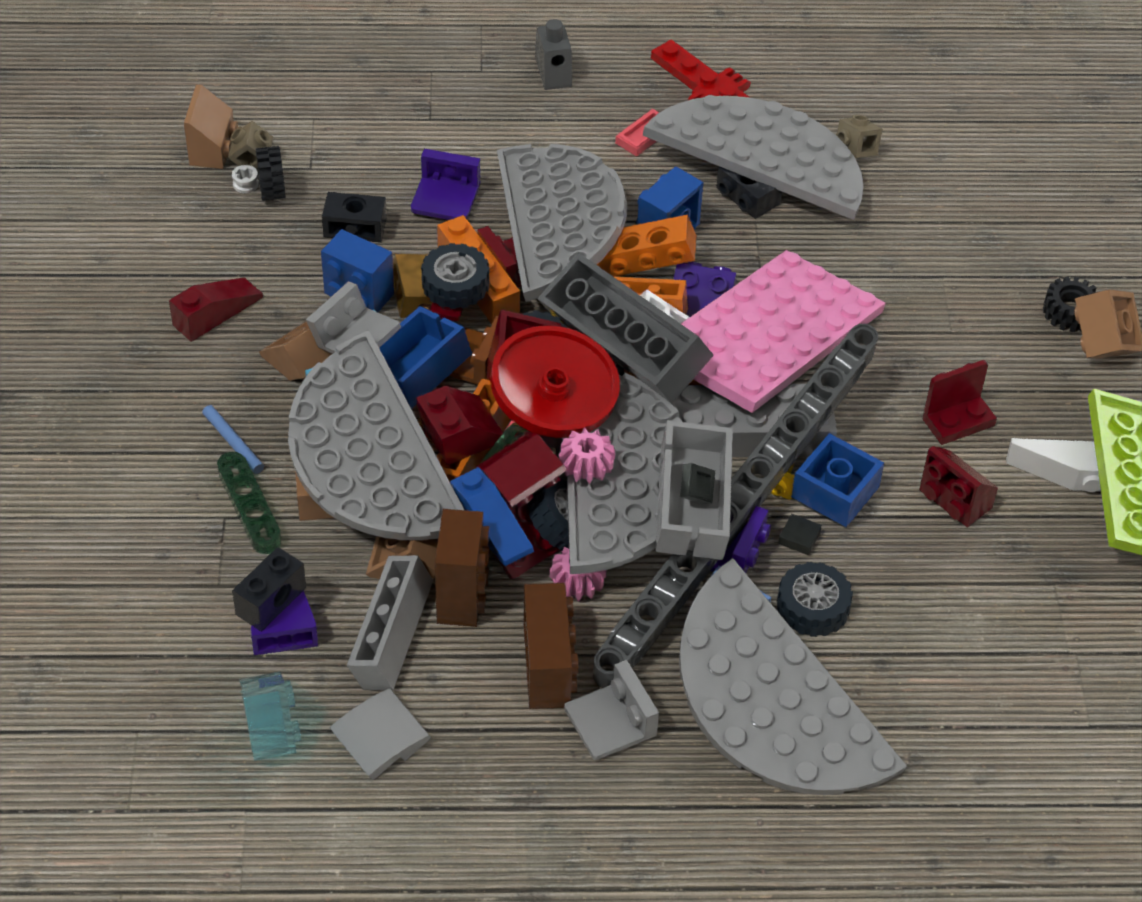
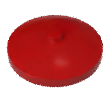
[490,326,620,438]

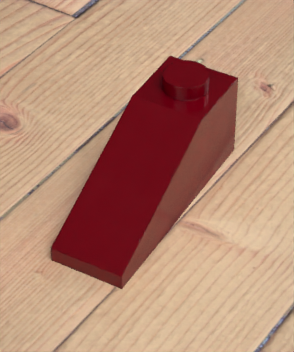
[169,277,263,342]

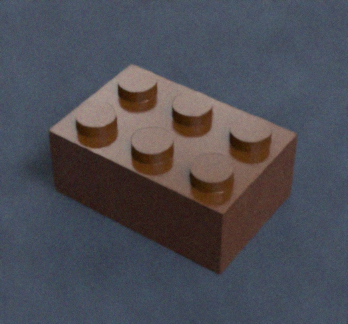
[435,509,490,627]
[523,583,578,709]

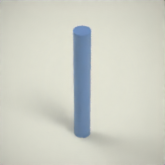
[202,405,264,474]

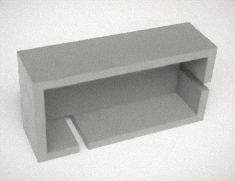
[655,420,733,560]

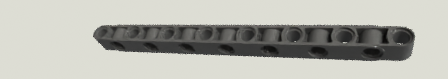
[593,324,878,688]

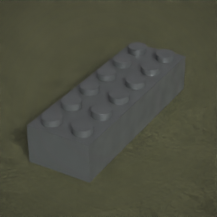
[537,252,714,404]

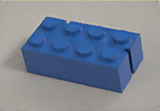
[379,306,472,409]

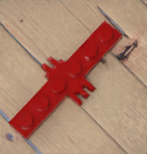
[651,39,751,100]

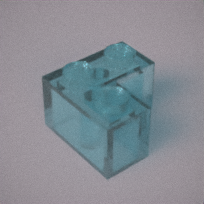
[239,671,301,761]

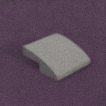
[329,688,431,780]

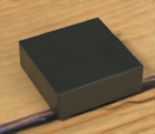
[680,463,715,504]
[778,514,822,555]

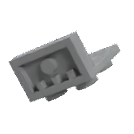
[306,281,401,354]
[564,660,659,760]

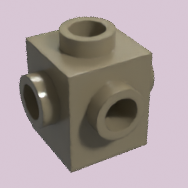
[836,114,883,158]
[228,121,273,169]

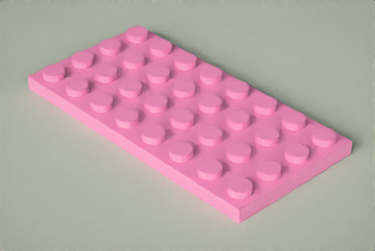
[681,250,885,413]

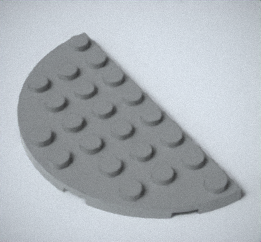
[642,95,863,220]
[497,144,627,302]
[288,330,464,540]
[567,373,682,574]
[679,558,907,795]

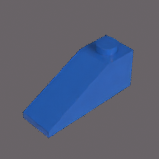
[450,467,534,566]

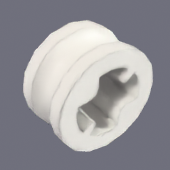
[232,165,259,193]

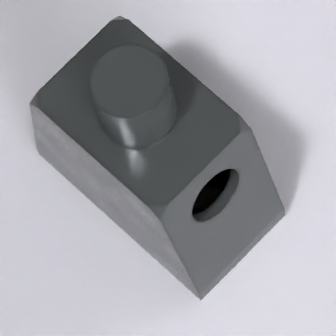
[535,19,572,90]

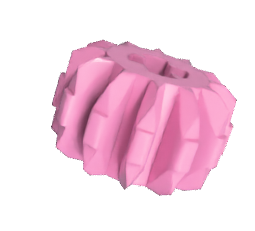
[559,427,615,485]
[550,547,607,602]

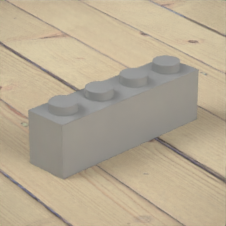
[347,555,433,690]

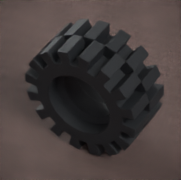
[256,146,286,201]
[1043,276,1097,332]

